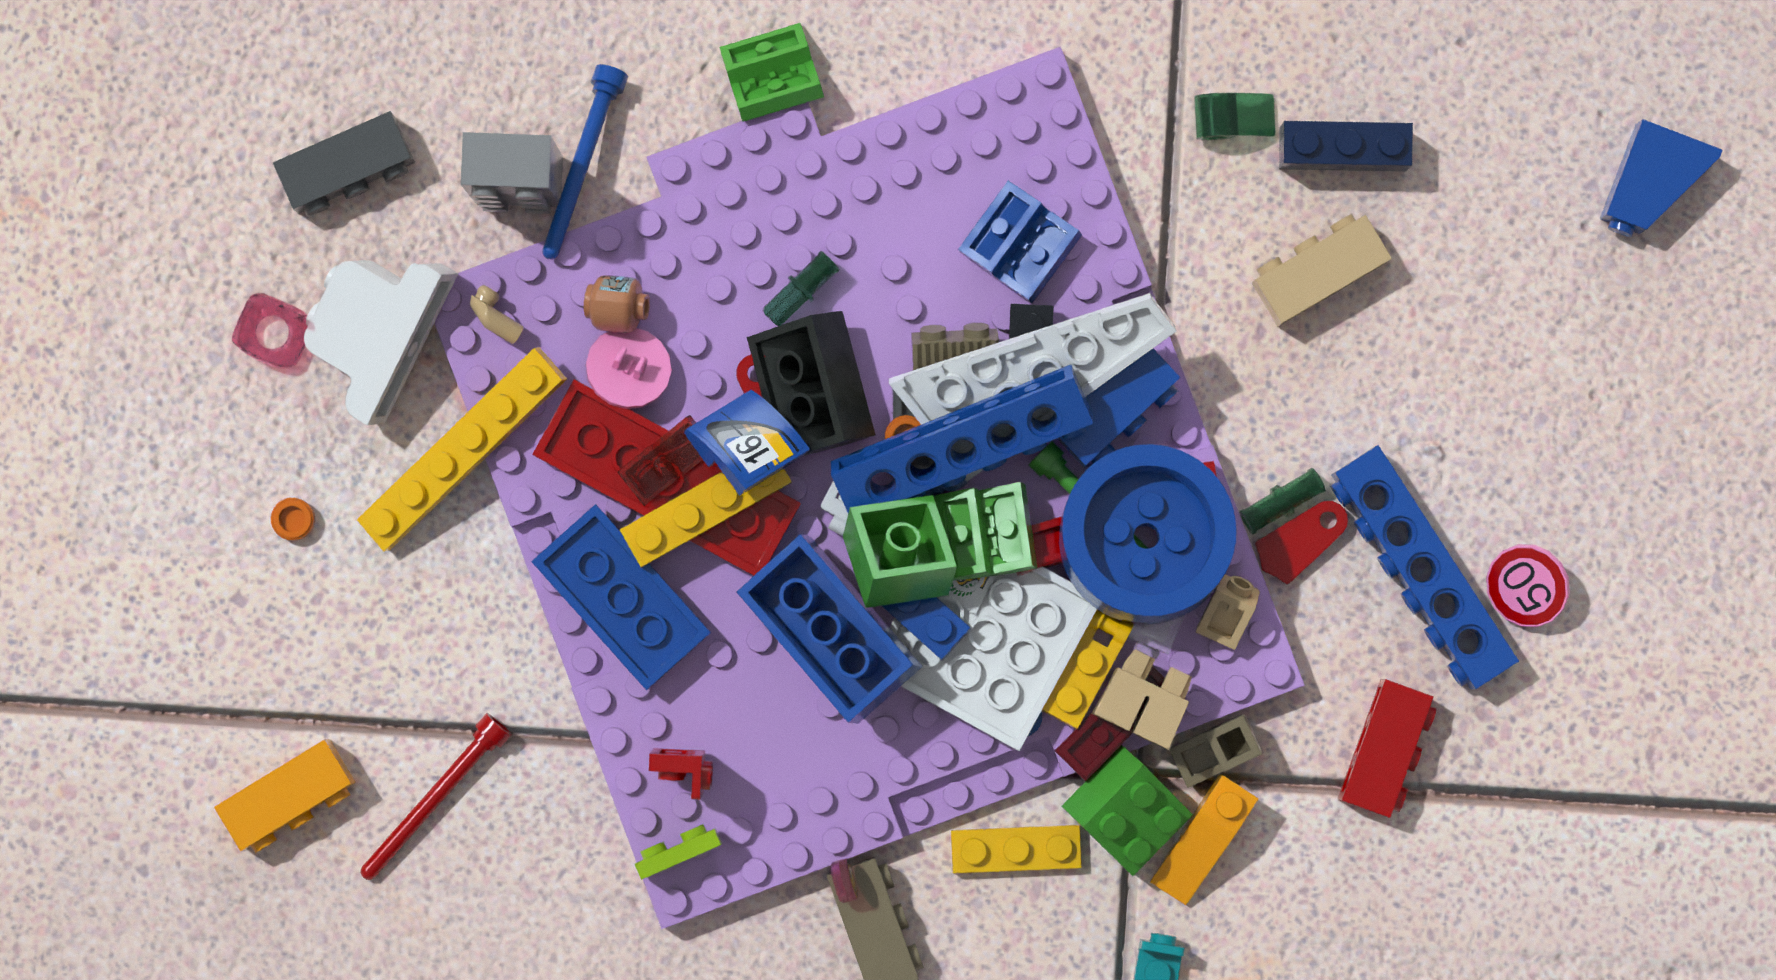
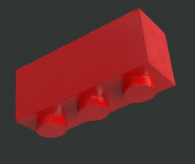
[1338,679,1437,818]

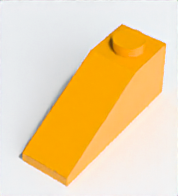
[1150,774,1259,905]

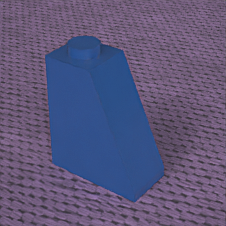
[1600,119,1723,237]

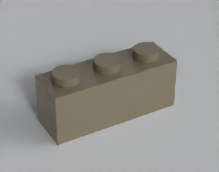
[827,857,924,980]

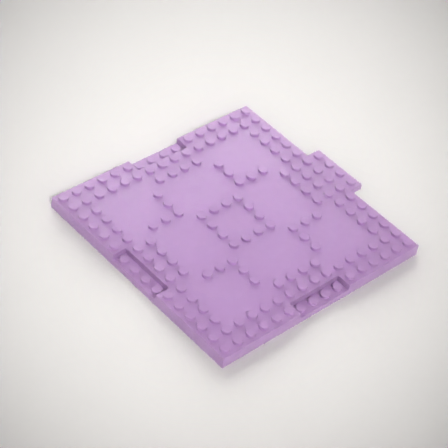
[435,46,1305,929]

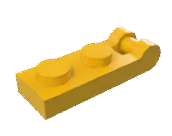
[1042,609,1135,729]

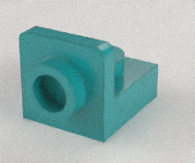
[1133,933,1185,980]

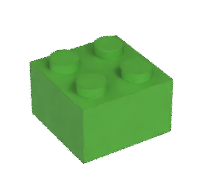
[843,495,957,608]
[1061,745,1193,876]

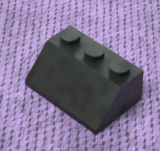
[747,311,876,456]

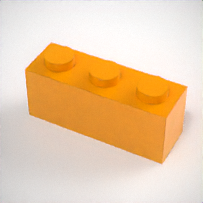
[214,739,356,853]

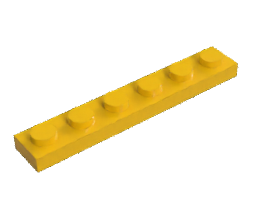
[357,347,567,552]

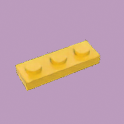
[951,825,1081,873]

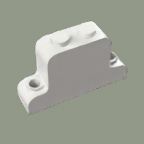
[304,260,459,425]

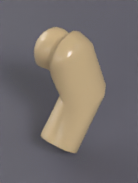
[470,285,523,344]

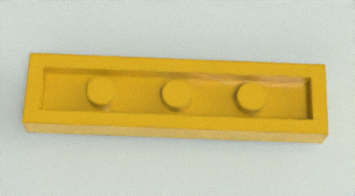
[620,469,792,568]

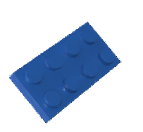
[531,504,711,690]

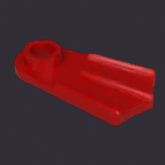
[1255,501,1348,585]

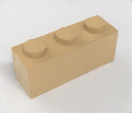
[1252,214,1392,327]

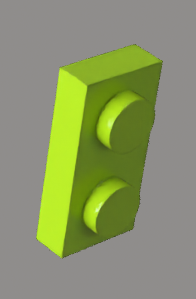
[635,824,723,880]

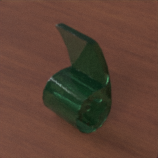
[1194,93,1276,140]

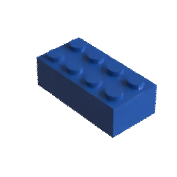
[737,534,923,724]

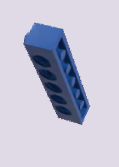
[831,364,1093,513]
[1330,445,1519,689]

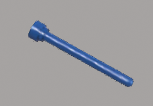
[542,64,628,260]

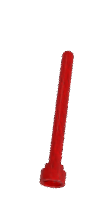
[360,713,512,880]

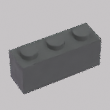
[273,111,415,216]

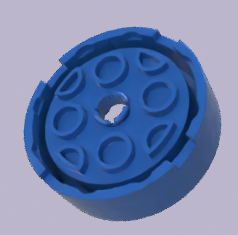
[1059,444,1237,624]

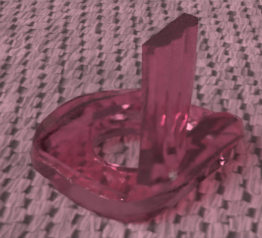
[232,293,308,369]

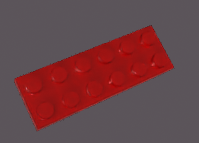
[532,379,801,576]

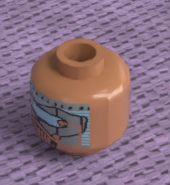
[584,275,650,333]

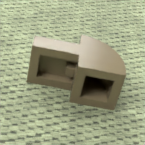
[1169,714,1263,788]

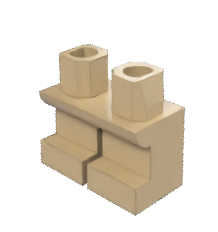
[1092,649,1192,750]

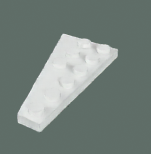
[889,293,1176,481]

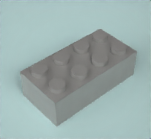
[461,132,563,214]

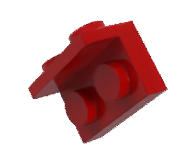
[649,748,713,800]

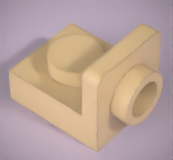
[1196,574,1260,650]

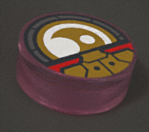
[830,858,859,904]

